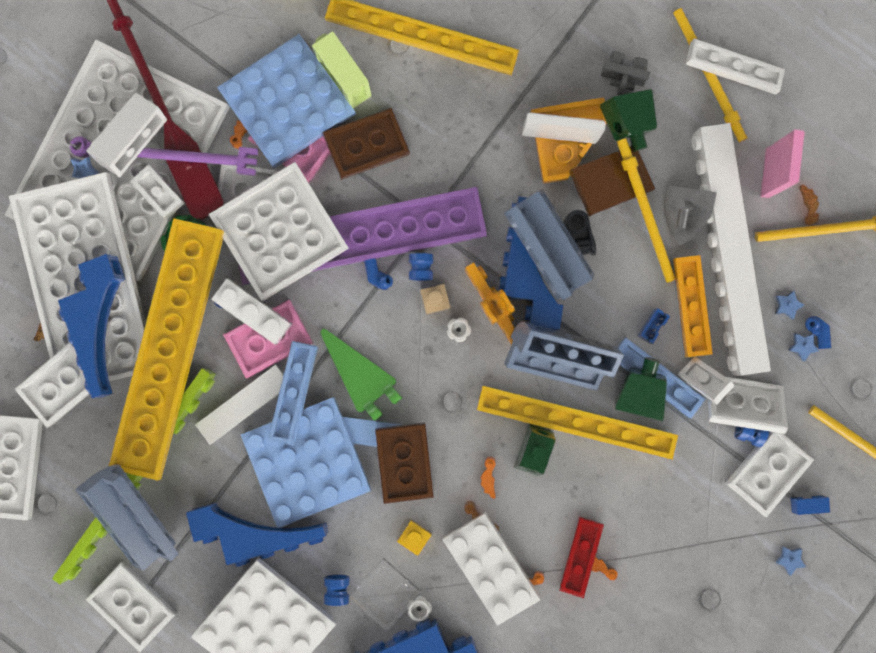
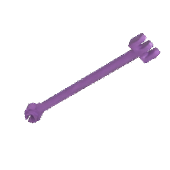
[70,136,258,176]

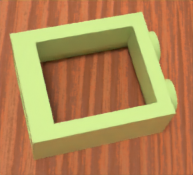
[312,31,372,109]

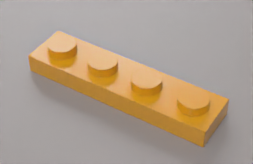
[673,255,713,357]

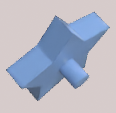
[71,157,99,178]
[775,291,805,320]
[788,334,819,361]
[775,546,806,576]

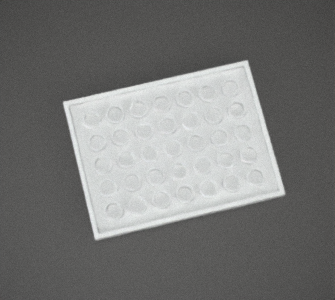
[5,40,230,282]

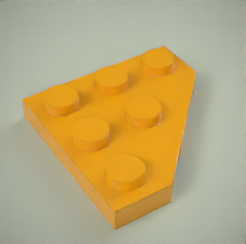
[530,97,607,184]

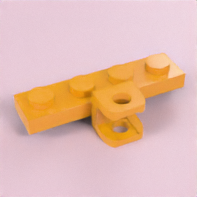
[464,262,515,345]

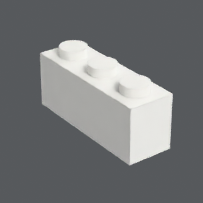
[86,92,167,178]
[211,278,292,345]

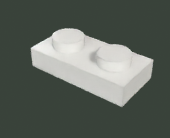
[130,164,185,220]
[678,356,734,404]

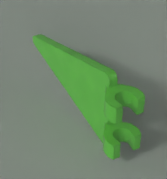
[320,329,402,421]

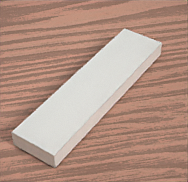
[686,38,785,95]
[195,365,284,445]

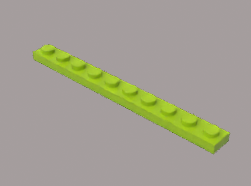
[52,368,216,585]

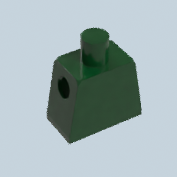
[600,89,657,152]
[615,357,667,421]
[514,423,556,476]

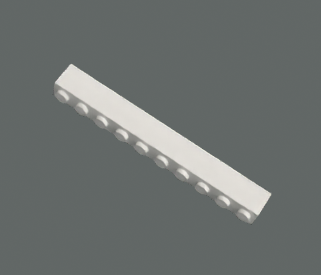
[692,123,771,376]

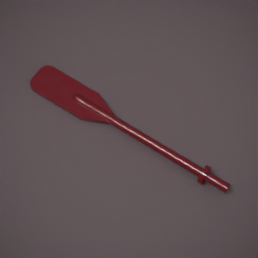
[107,0,224,220]

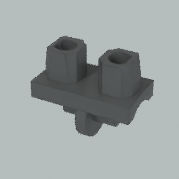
[601,51,650,95]

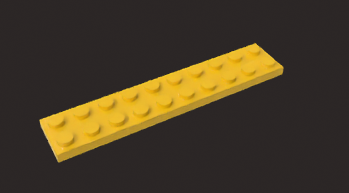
[108,218,225,481]

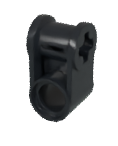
[563,210,596,256]

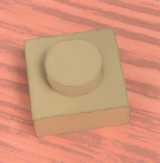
[420,284,450,315]

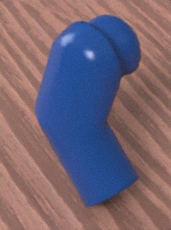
[364,258,393,290]
[805,316,832,349]

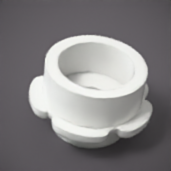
[447,318,471,342]
[407,596,432,621]

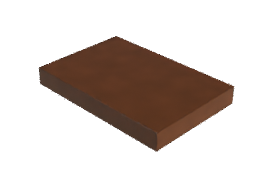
[323,108,410,180]
[569,146,655,217]
[375,422,434,504]

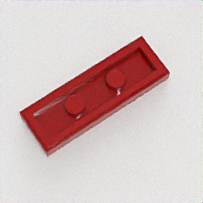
[559,516,604,599]

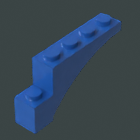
[498,196,564,331]
[58,254,126,398]
[186,502,329,567]
[355,619,479,653]

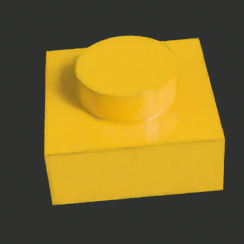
[397,519,432,556]

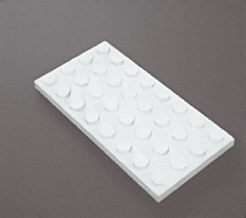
[9,172,146,381]

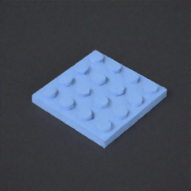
[217,34,356,169]
[241,397,372,529]

